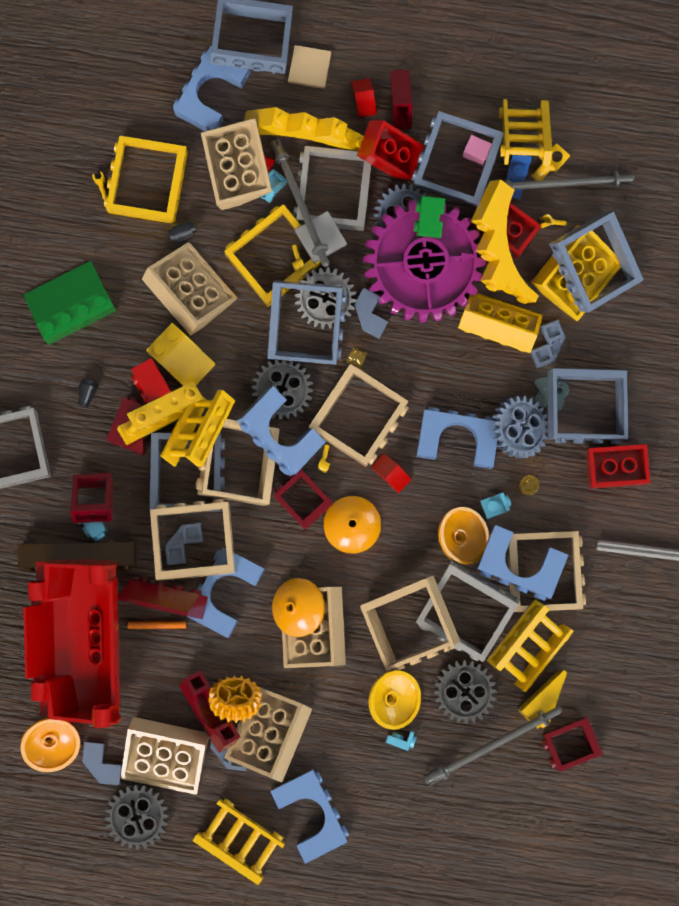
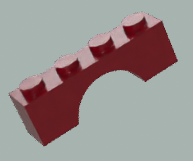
[179,670,241,753]

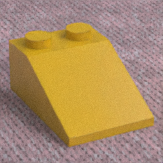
[146,323,216,386]
[518,669,567,728]

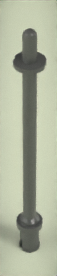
[270,139,329,267]
[487,170,635,190]
[424,706,562,786]

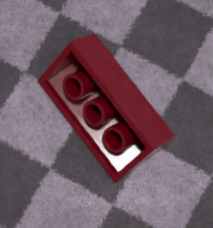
[118,577,208,620]

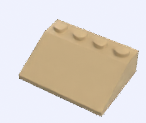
[201,118,272,210]
[142,242,237,336]
[282,587,346,668]
[224,686,312,782]
[121,717,209,795]

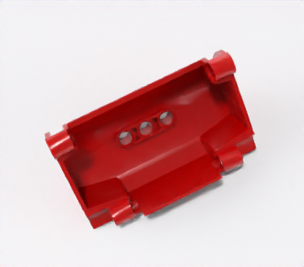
[23,559,121,728]

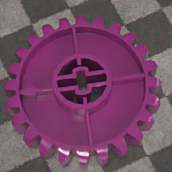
[362,200,486,323]

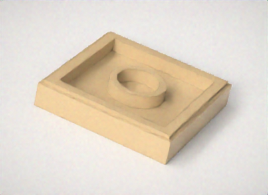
[288,45,331,89]

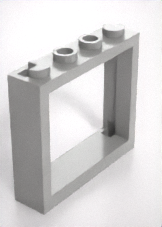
[293,146,371,231]
[0,406,51,489]
[416,561,520,662]

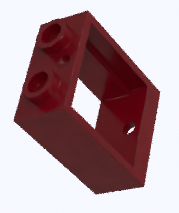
[273,469,333,531]
[70,473,114,523]
[541,717,603,772]

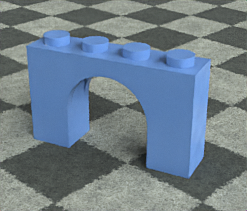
[173,46,251,132]
[236,386,326,476]
[416,407,498,469]
[476,525,568,601]
[187,547,265,638]
[270,769,349,864]

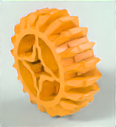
[209,675,262,723]

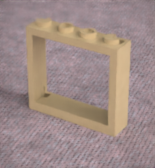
[308,364,409,467]
[196,419,280,506]
[150,499,236,581]
[508,531,586,612]
[360,576,460,671]

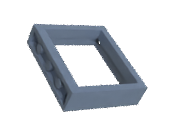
[210,0,293,74]
[412,111,504,207]
[549,211,644,312]
[268,280,346,365]
[547,368,628,444]
[150,433,225,512]

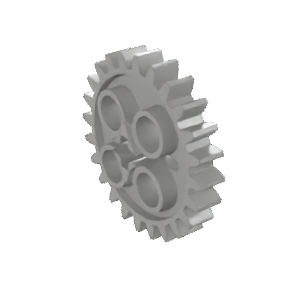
[295,267,356,329]

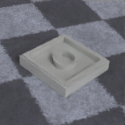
[295,211,347,263]

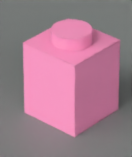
[462,135,492,166]

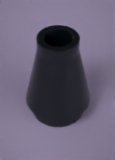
[78,378,98,407]

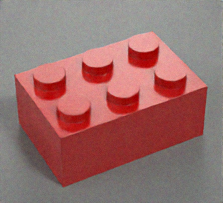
[356,120,424,180]
[471,203,542,261]
[131,358,172,404]
[586,444,651,489]

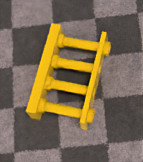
[499,99,552,166]
[117,382,203,445]
[160,390,235,467]
[487,600,573,692]
[193,798,285,885]

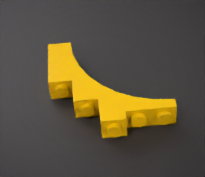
[244,107,364,152]
[471,180,539,304]

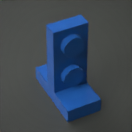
[506,155,532,200]

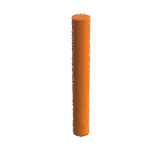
[128,621,186,629]

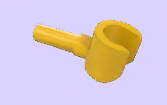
[92,171,107,199]
[539,214,566,228]
[291,245,304,273]
[318,445,330,473]

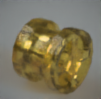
[346,346,368,369]
[519,475,539,496]

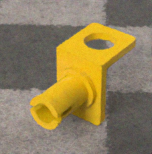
[531,144,570,181]

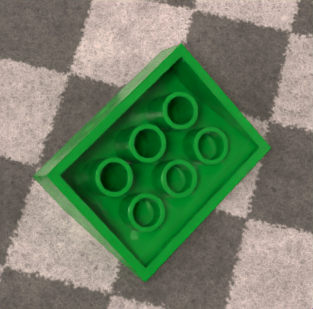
[24,261,116,345]

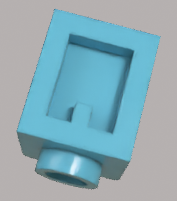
[261,169,287,203]
[480,492,512,519]
[385,730,417,751]

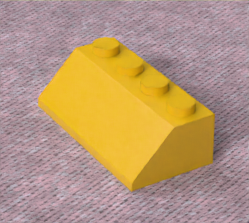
[458,293,543,353]

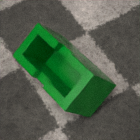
[413,196,445,239]

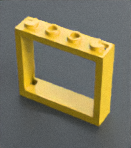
[104,136,188,224]
[224,204,322,307]

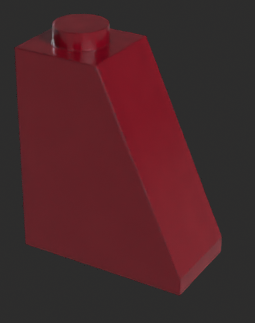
[390,70,412,130]
[106,397,145,456]

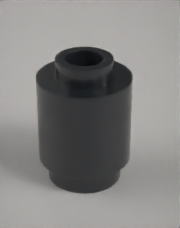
[167,219,196,243]

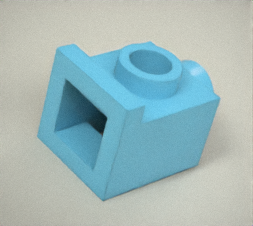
[78,514,108,542]

